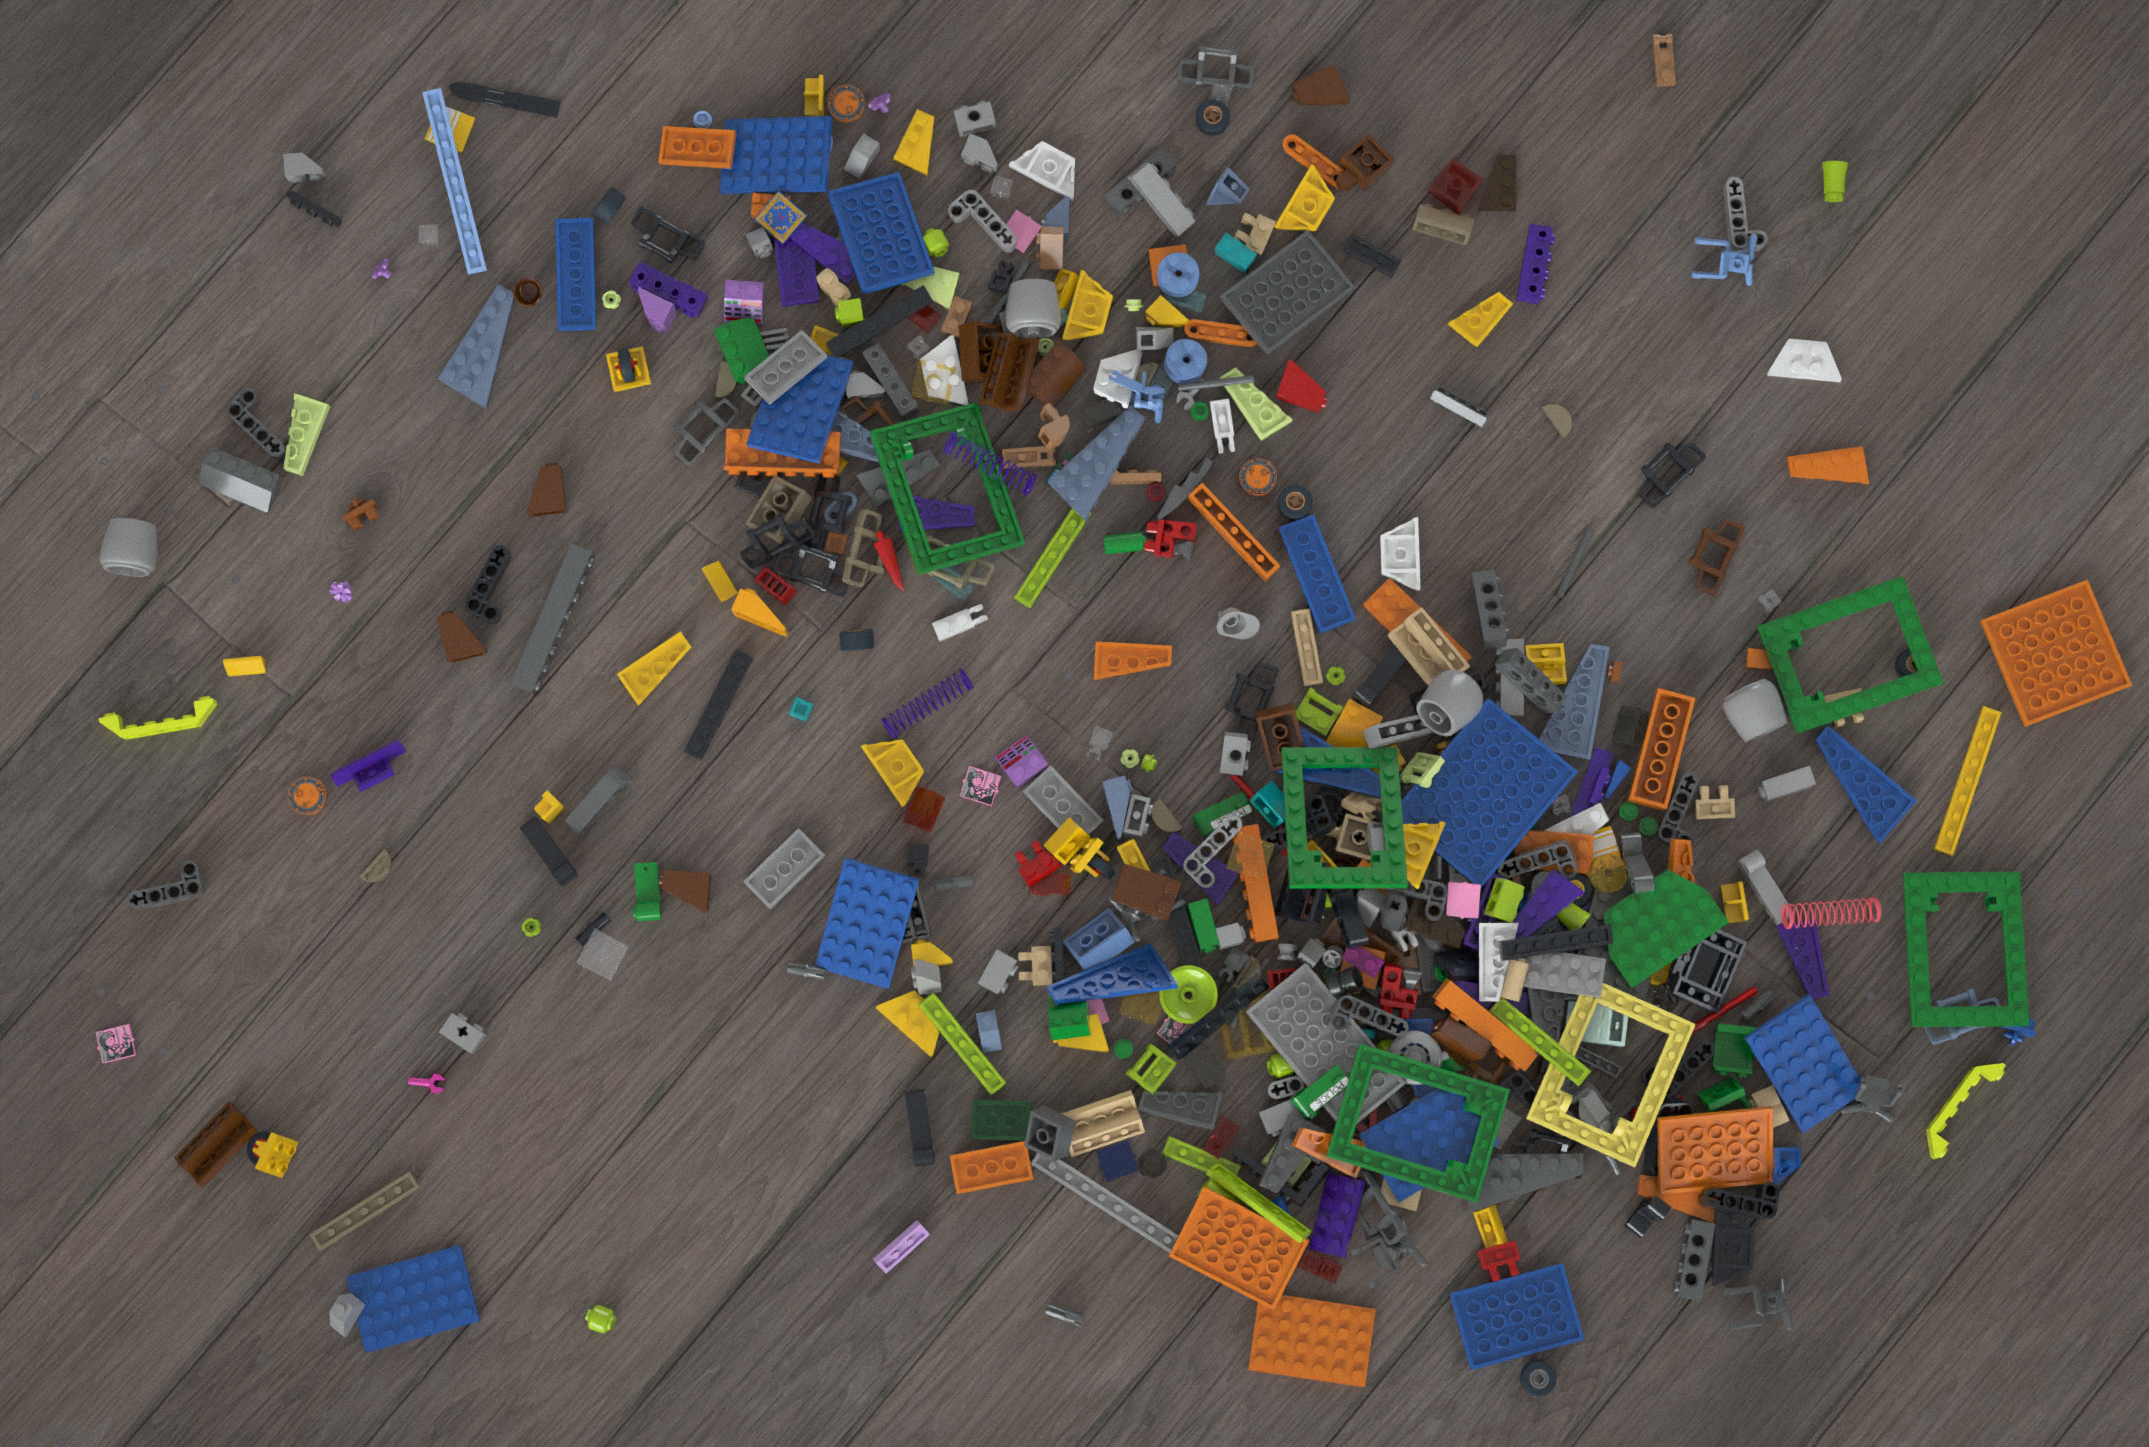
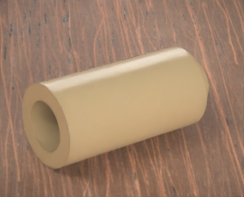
[1500,958,1529,1002]

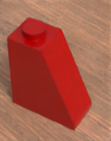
[1276,360,1328,413]

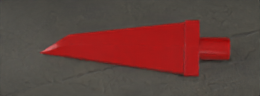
[873,530,904,592]

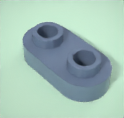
[824,492,857,525]

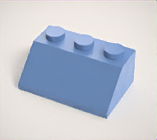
[1063,908,1135,971]

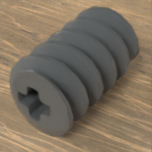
[1380,894,1407,931]

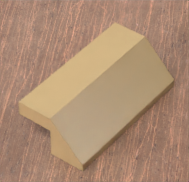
[1387,607,1470,686]
[1062,1090,1145,1157]

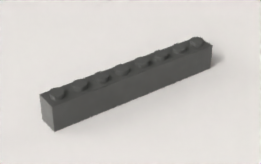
[511,544,595,695]

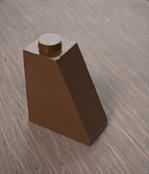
[1291,65,1350,105]
[527,463,568,518]
[437,611,487,664]
[659,870,712,913]
[1429,1017,1492,1066]

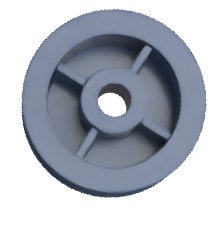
[1157,252,1199,298]
[1164,339,1207,383]

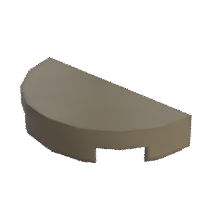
[715,361,737,399]
[1135,362,1160,387]
[1542,404,1572,439]
[1152,798,1182,832]
[359,849,392,883]
[1231,955,1261,990]

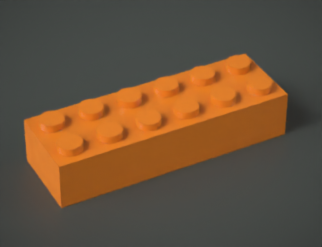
[1627,688,1696,811]

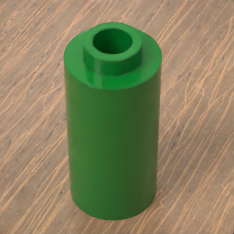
[1103,531,1146,555]

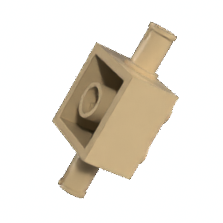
[1322,813,1378,863]

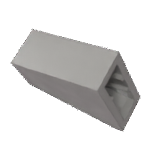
[1758,766,1816,802]

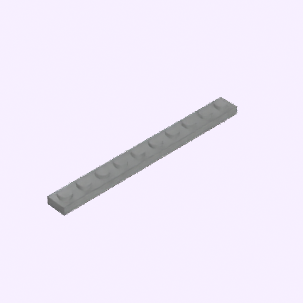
[1031,1153,1178,1253]

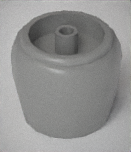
[1005,279,1061,339]
[99,518,158,577]
[1417,670,1483,736]
[1723,679,1787,743]

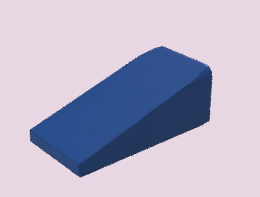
[1603,760,1631,800]

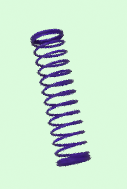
[943,431,1037,496]
[881,668,974,739]

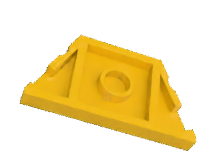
[1274,164,1335,232]
[1062,270,1113,341]
[861,739,924,808]
[1403,822,1445,889]
[875,990,939,1057]

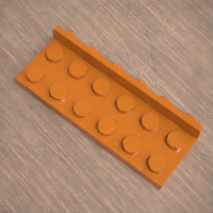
[723,429,841,478]

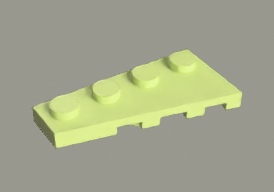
[901,266,960,310]
[1219,367,1293,441]
[283,393,330,476]

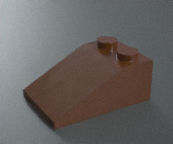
[1256,702,1305,772]
[1111,864,1181,921]

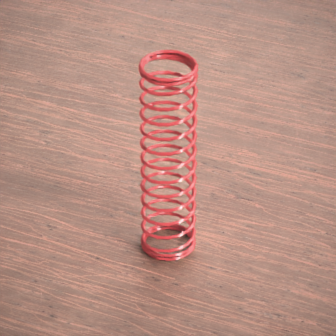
[1781,897,1881,929]

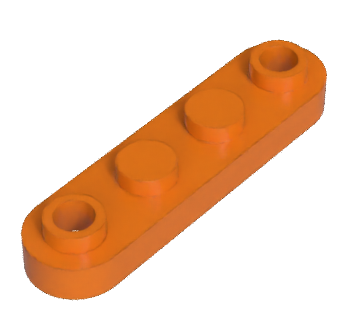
[1282,134,1344,188]
[1184,319,1257,347]

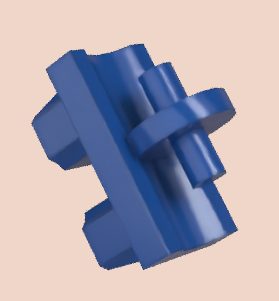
[2001,1018,2036,1045]

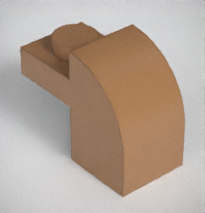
[1038,403,1070,451]

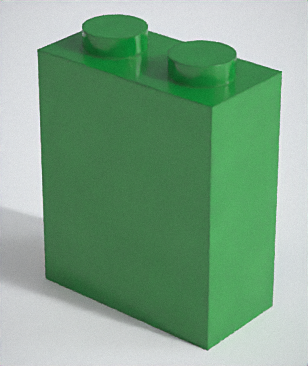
[1187,899,1220,954]

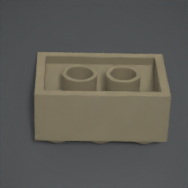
[1412,203,1474,245]
[745,475,812,545]

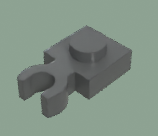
[1219,947,1251,984]

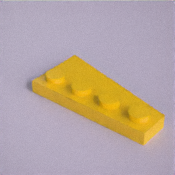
[617,631,691,706]

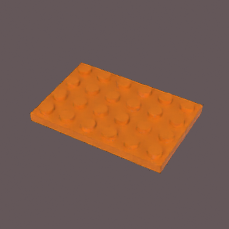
[1658,1106,1773,1194]
[1169,1186,1309,1310]
[1248,1295,1376,1387]

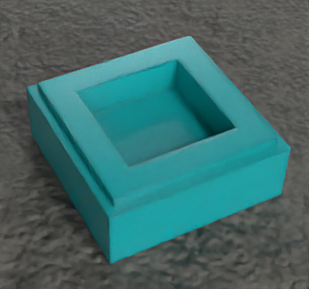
[789,697,814,722]

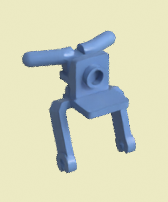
[1692,234,1757,286]
[1109,370,1165,423]

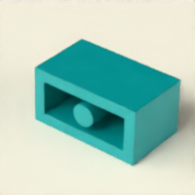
[1215,232,1257,274]
[1249,781,1285,829]

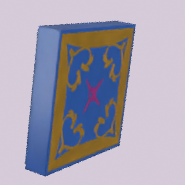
[754,191,808,244]

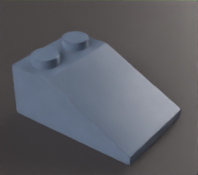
[1102,776,1132,841]

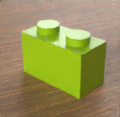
[835,298,864,329]
[1484,878,1524,923]

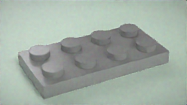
[744,330,827,405]
[1023,765,1104,835]
[743,828,825,910]
[1523,952,1606,998]

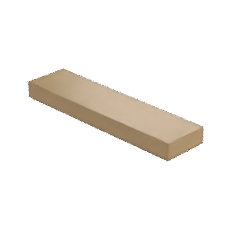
[1291,608,1323,687]

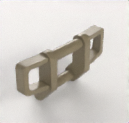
[842,509,893,587]
[927,536,995,589]

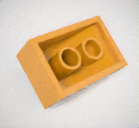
[731,588,788,637]
[1326,699,1383,747]

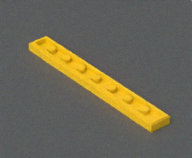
[1933,706,2002,856]

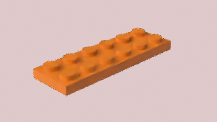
[1362,578,1472,662]

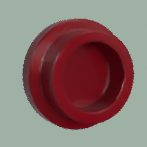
[1146,483,1165,502]

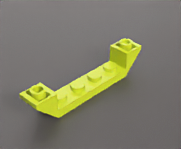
[99,696,217,740]
[1926,1063,2006,1159]

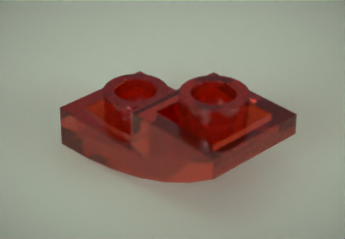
[1029,873,1071,896]
[1203,1116,1240,1160]
[1297,1250,1343,1284]

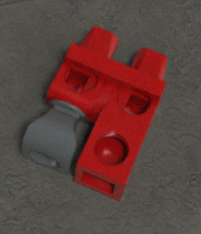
[1144,519,1197,562]
[1379,963,1422,1019]

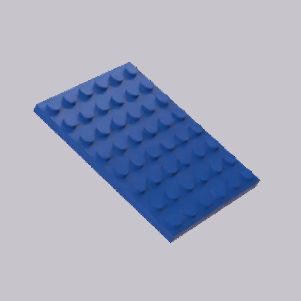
[1401,698,1578,887]

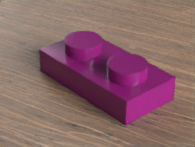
[1341,946,1385,978]

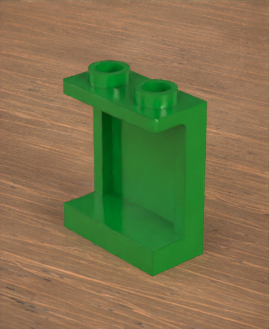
[1711,1023,1757,1078]

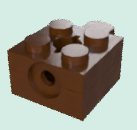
[1336,133,1394,192]

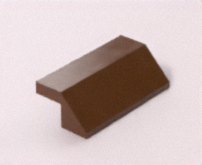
[979,332,1040,411]
[174,1102,257,1188]

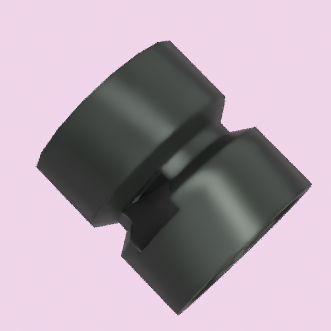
[1327,966,1363,998]

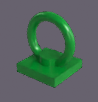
[1696,1077,1751,1113]

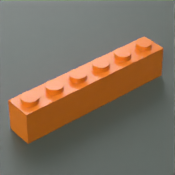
[1188,483,1280,582]
[1233,824,1279,943]
[1432,978,1538,1071]

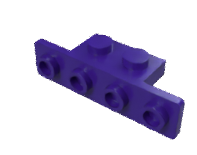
[330,740,406,792]
[1569,747,1614,818]

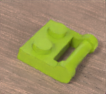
[1296,687,1343,737]
[1125,1043,1177,1095]

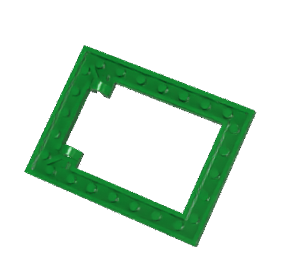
[870,402,1025,575]
[1757,576,1944,734]
[1281,747,1408,888]
[1902,872,2029,1027]
[1326,1044,1510,1203]

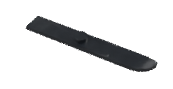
[449,82,561,118]

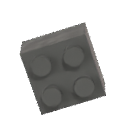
[1024,1106,1075,1161]

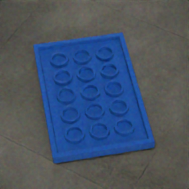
[720,116,833,194]
[827,172,935,295]
[746,344,854,464]
[815,857,920,989]
[1744,994,1860,1133]
[1359,1088,1500,1203]
[346,1245,480,1353]
[1449,1263,1584,1370]

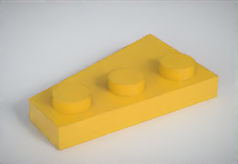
[893,109,934,176]
[1448,292,1513,348]

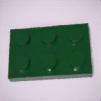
[971,1100,1031,1141]

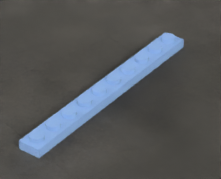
[422,88,487,275]

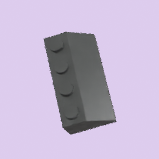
[199,446,284,514]

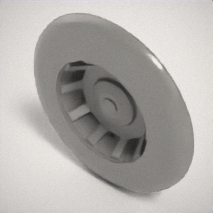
[1388,1031,1442,1085]

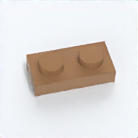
[941,296,973,339]

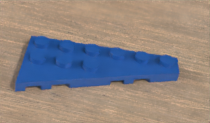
[1814,725,1917,845]
[1268,726,1380,798]
[1047,943,1178,1005]

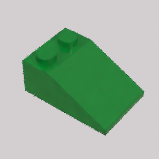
[1048,993,1091,1040]

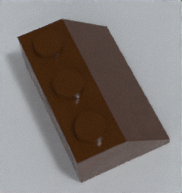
[959,321,1002,383]
[1027,340,1087,408]

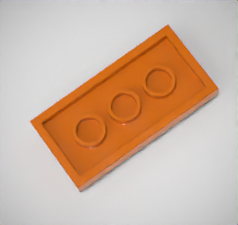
[658,126,737,169]
[1514,830,1594,874]
[950,1141,1033,1194]

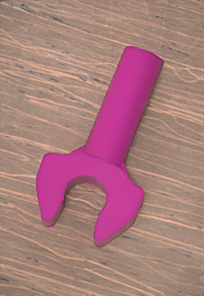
[408,1073,446,1093]

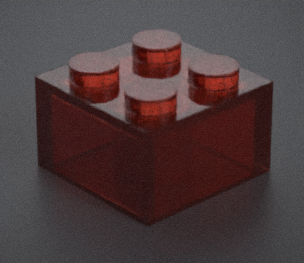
[1429,158,1483,214]

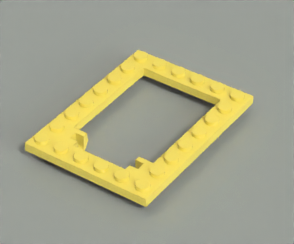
[1526,983,1695,1167]

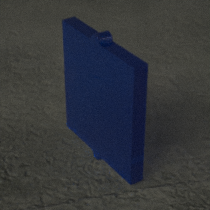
[1096,1141,1139,1182]

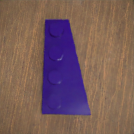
[790,223,856,286]
[898,496,975,531]
[1163,832,1239,905]

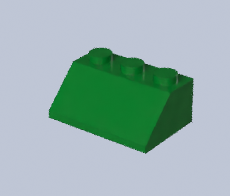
[714,317,770,384]

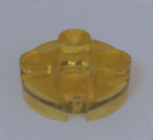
[1587,854,1628,893]

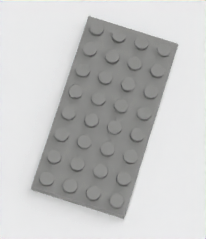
[1246,963,1406,1123]

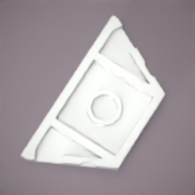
[1009,141,1075,201]
[920,335,968,406]
[1767,339,1842,382]
[1093,349,1142,408]
[1380,517,1420,591]

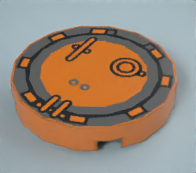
[828,85,865,123]
[1239,458,1277,496]
[288,776,327,815]

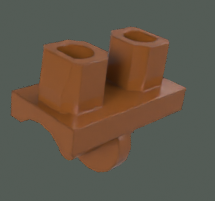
[343,497,380,531]

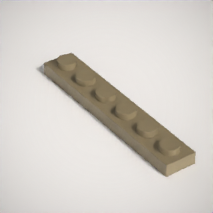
[310,1171,421,1251]

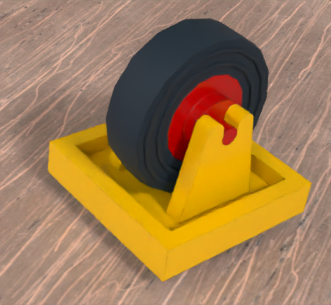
[606,346,651,392]
[1069,838,1116,880]
[247,1131,299,1178]

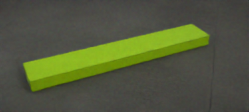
[1014,508,1092,608]
[918,992,1006,1095]
[1489,997,1591,1086]
[1206,1162,1311,1243]

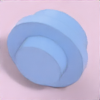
[693,111,712,129]

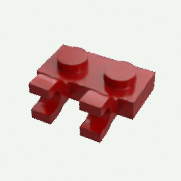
[1014,840,1061,887]
[1477,1241,1521,1282]

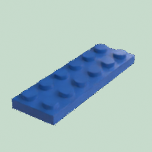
[555,218,597,331]
[1278,514,1356,634]

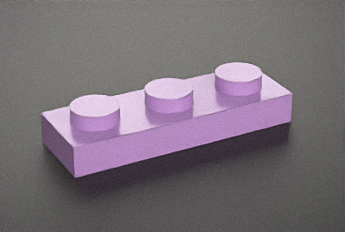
[873,1220,930,1273]

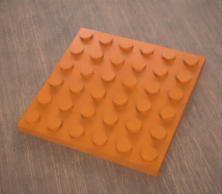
[1980,580,2132,727]

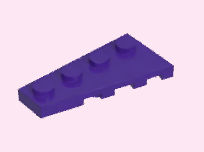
[1513,869,1585,938]
[1776,920,1830,999]

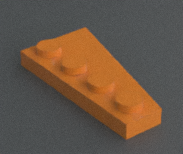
[1787,446,1869,485]
[1094,642,1172,680]
[1668,839,1695,883]
[1292,1127,1366,1179]
[1637,1175,1716,1224]

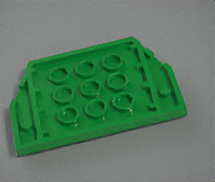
[1603,869,1729,989]

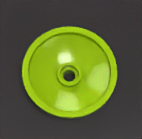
[1159,965,1218,1024]

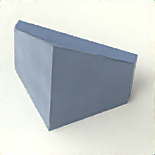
[1206,167,1250,205]

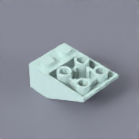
[1565,1001,1628,1047]

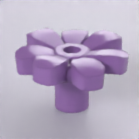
[868,93,891,113]
[371,258,392,279]
[329,582,353,602]

